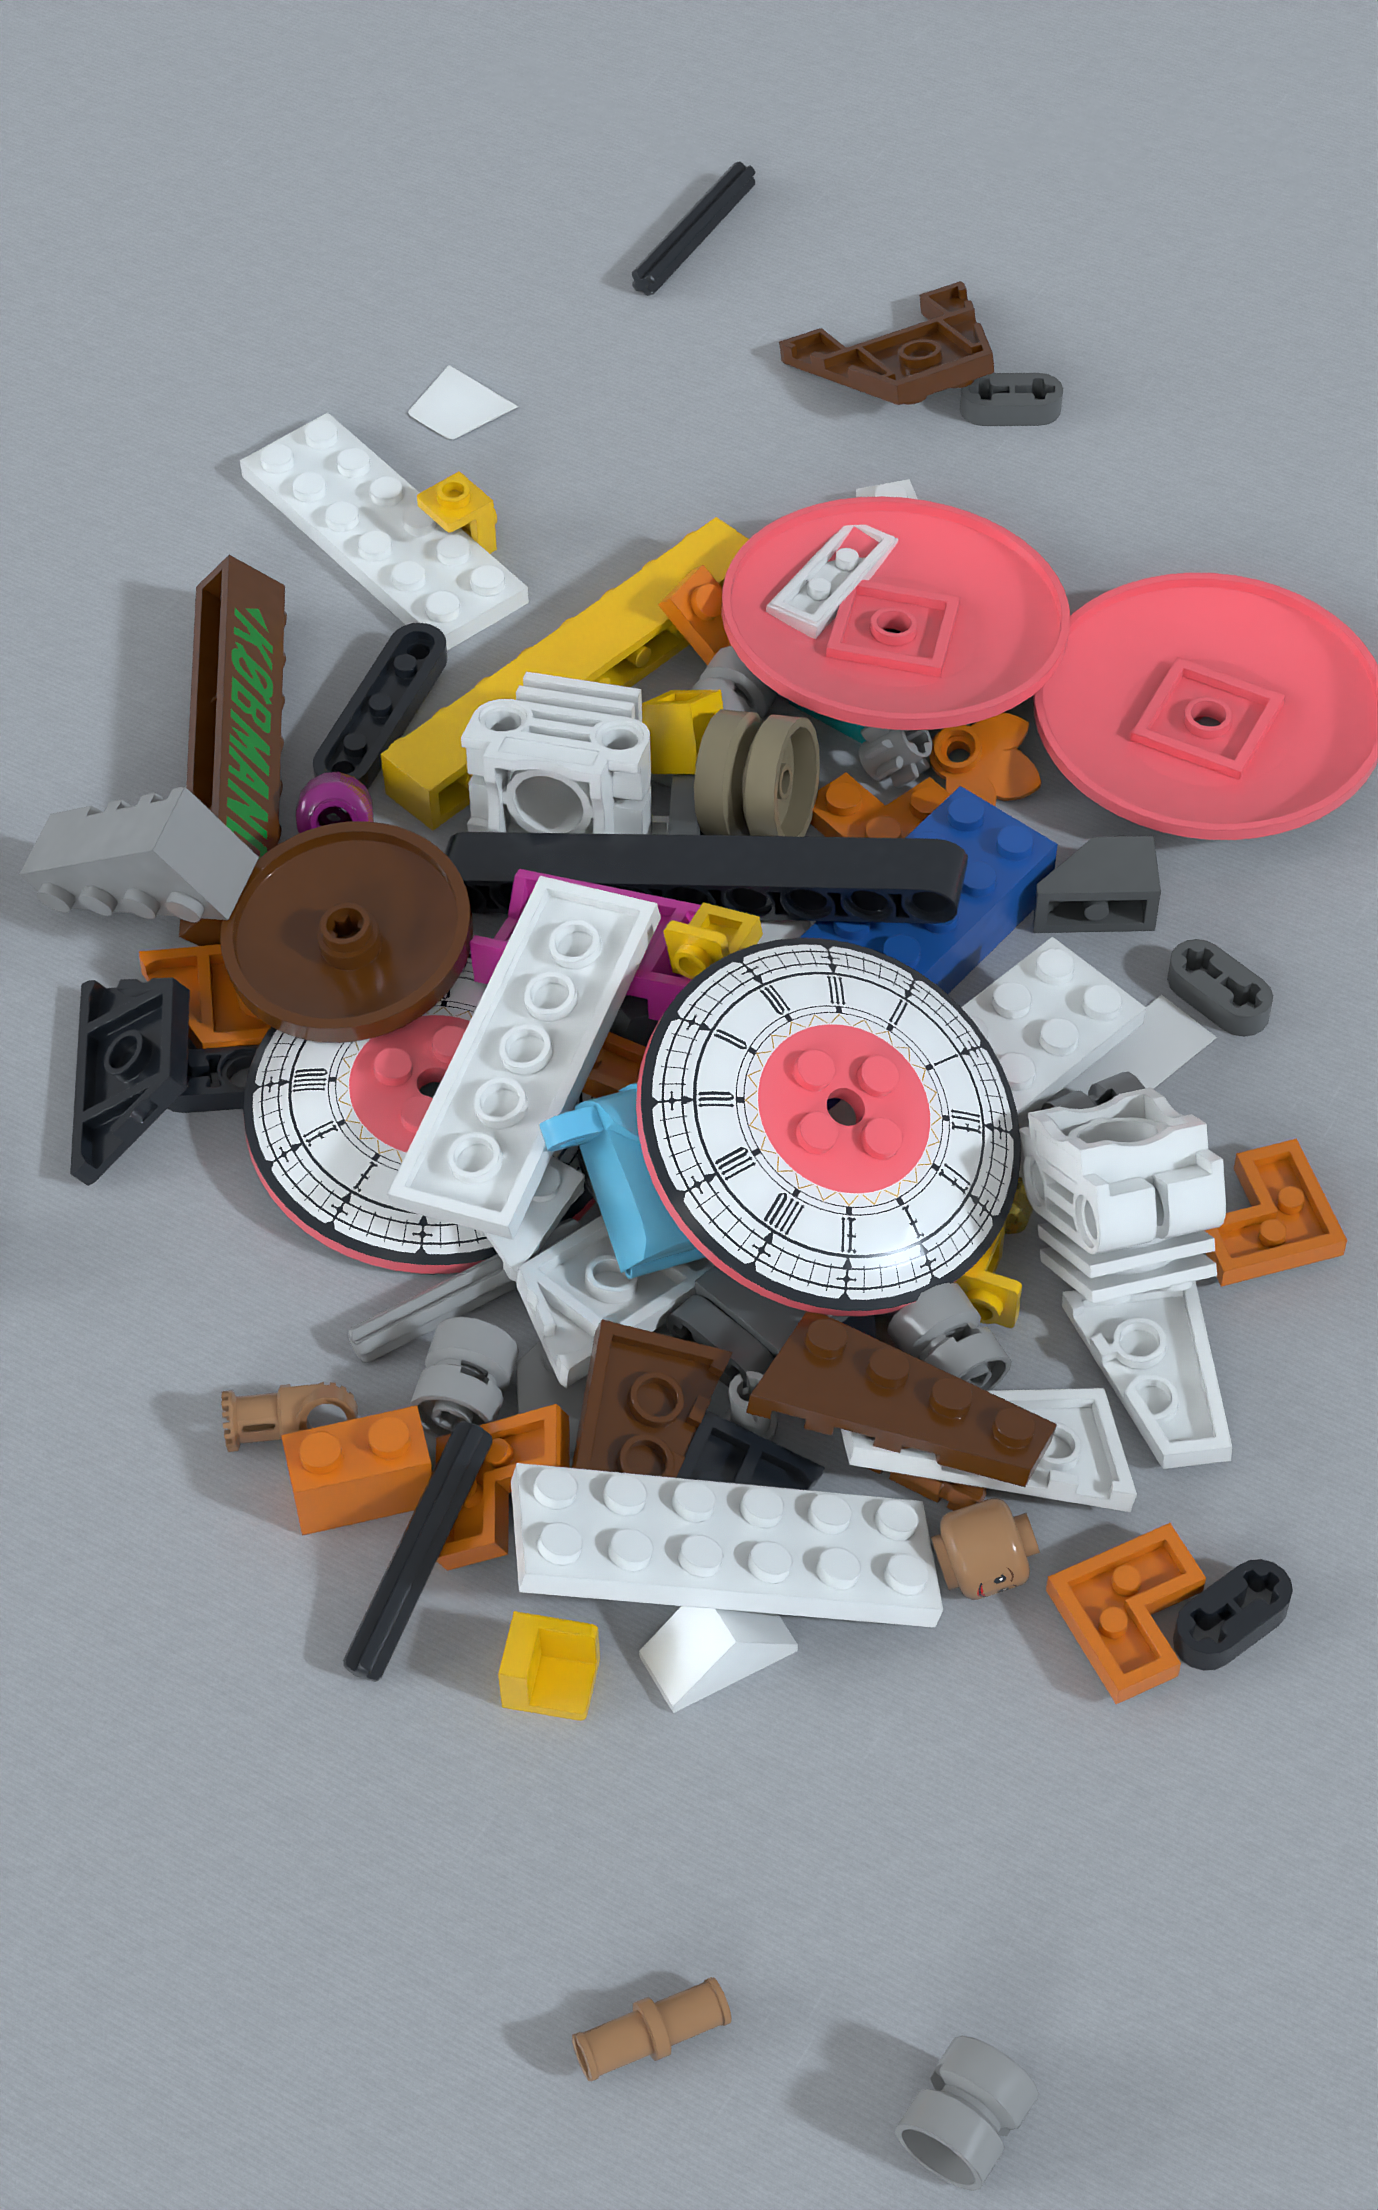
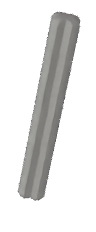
[348,1218,581,1363]

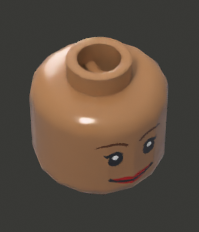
[931,1498,1040,1600]

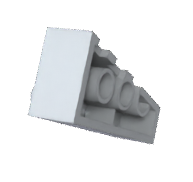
[19,786,259,922]

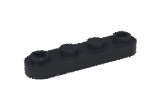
[313,623,448,790]

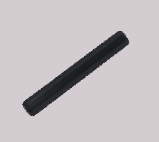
[632,161,756,296]
[343,1421,492,1682]

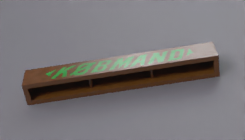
[179,554,287,946]

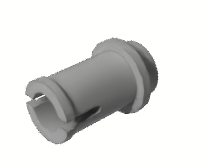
[724,1371,778,1440]

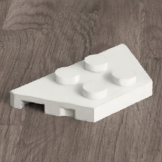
[516,1215,714,1388]

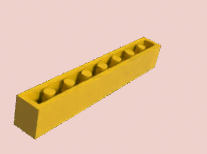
[381,517,749,831]

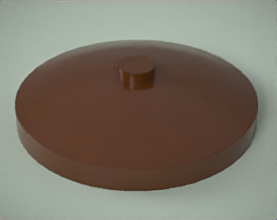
[220,821,473,1043]

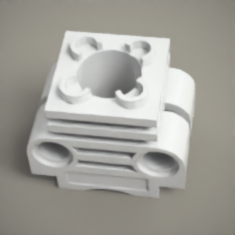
[461,672,652,834]
[1019,1088,1226,1306]

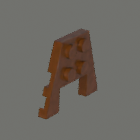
[779,281,995,405]

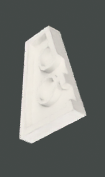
[1062,1281,1232,1469]

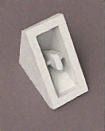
[639,1606,798,1713]

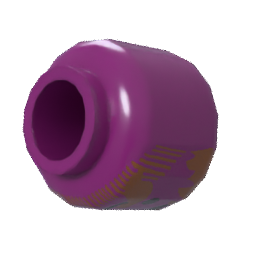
[295,772,374,834]

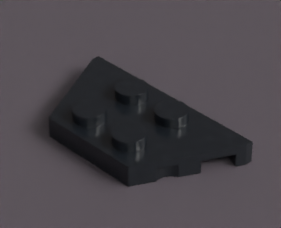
[70,977,190,1186]

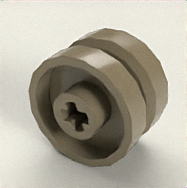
[694,709,820,837]

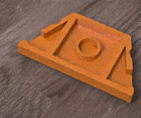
[139,944,271,1049]

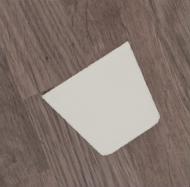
[408,365,519,440]

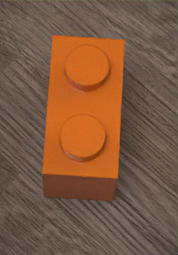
[281,1405,433,1536]

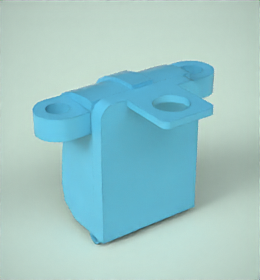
[539,1082,706,1279]

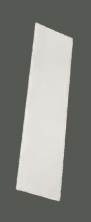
[1015,995,1217,1199]

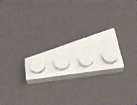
[841,1388,1137,1512]

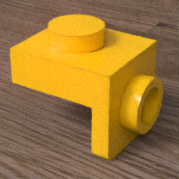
[417,471,497,554]
[664,902,763,979]
[955,1221,1022,1328]

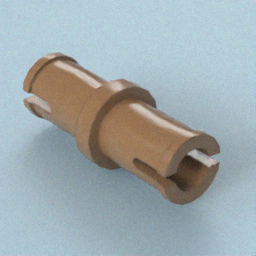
[572,1977,732,2082]

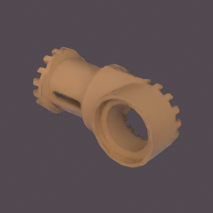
[221,1382,358,1452]

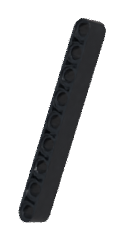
[445,832,968,924]

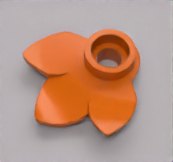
[929,713,1042,807]

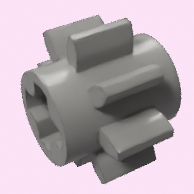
[859,727,932,789]

